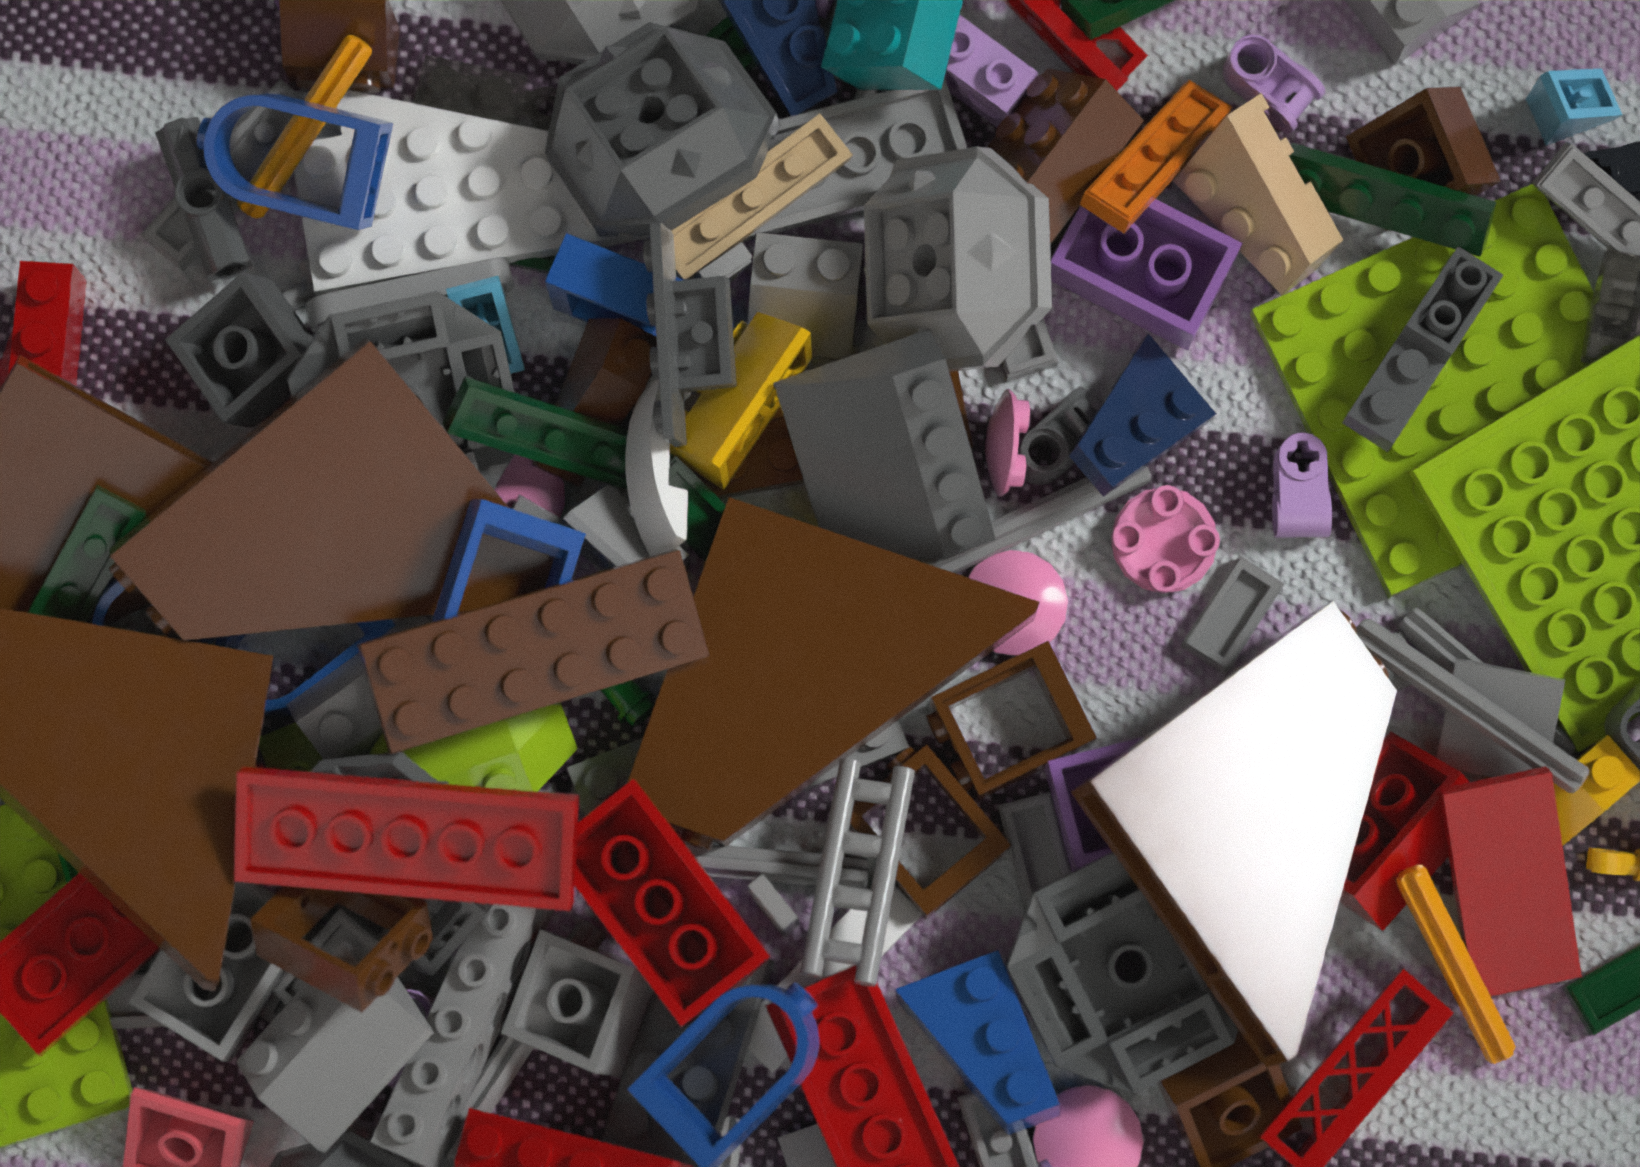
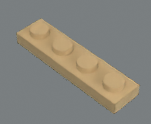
[672,113,853,280]

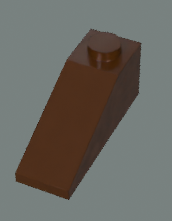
[532,318,657,486]

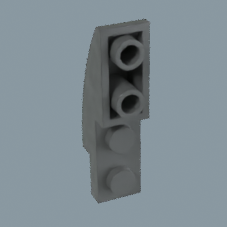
[1342,246,1503,452]

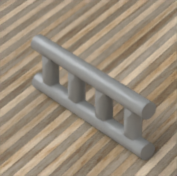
[800,758,915,987]

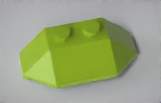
[368,702,578,792]

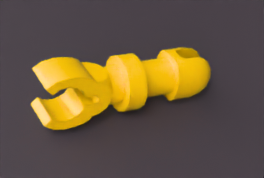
[1586,847,1640,882]

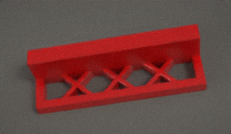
[1003,0,1148,91]
[1258,968,1454,1167]

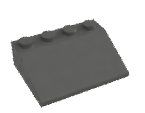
[773,329,996,560]

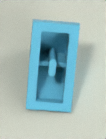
[1526,68,1622,146]
[446,276,525,374]

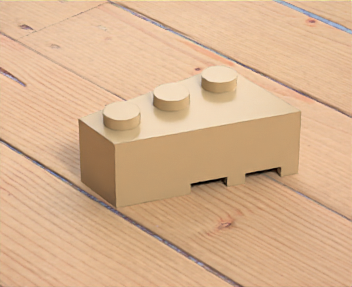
[1173,93,1343,295]

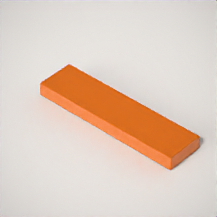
[1079,79,1232,234]

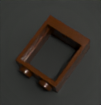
[925,641,1097,801]
[849,745,1011,920]
[250,886,433,1013]

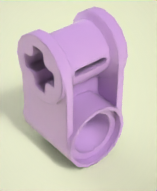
[1223,34,1326,134]
[1272,432,1332,538]

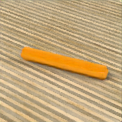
[237,35,372,219]
[1396,865,1515,1064]

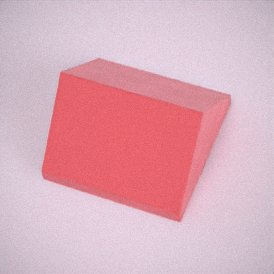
[123,1088,254,1167]

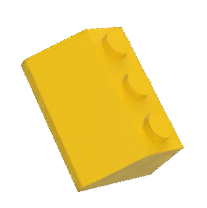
[670,312,812,490]

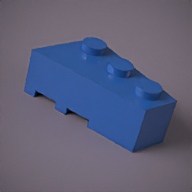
[895,950,1060,1136]

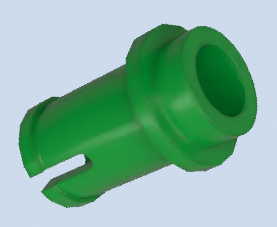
[600,680,655,728]

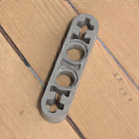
[305,258,515,333]

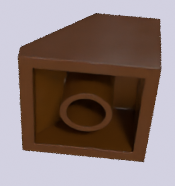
[279,0,400,94]
[1346,86,1501,231]
[1157,1029,1303,1167]

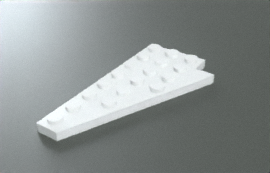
[294,90,650,297]

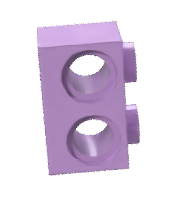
[945,15,1038,127]

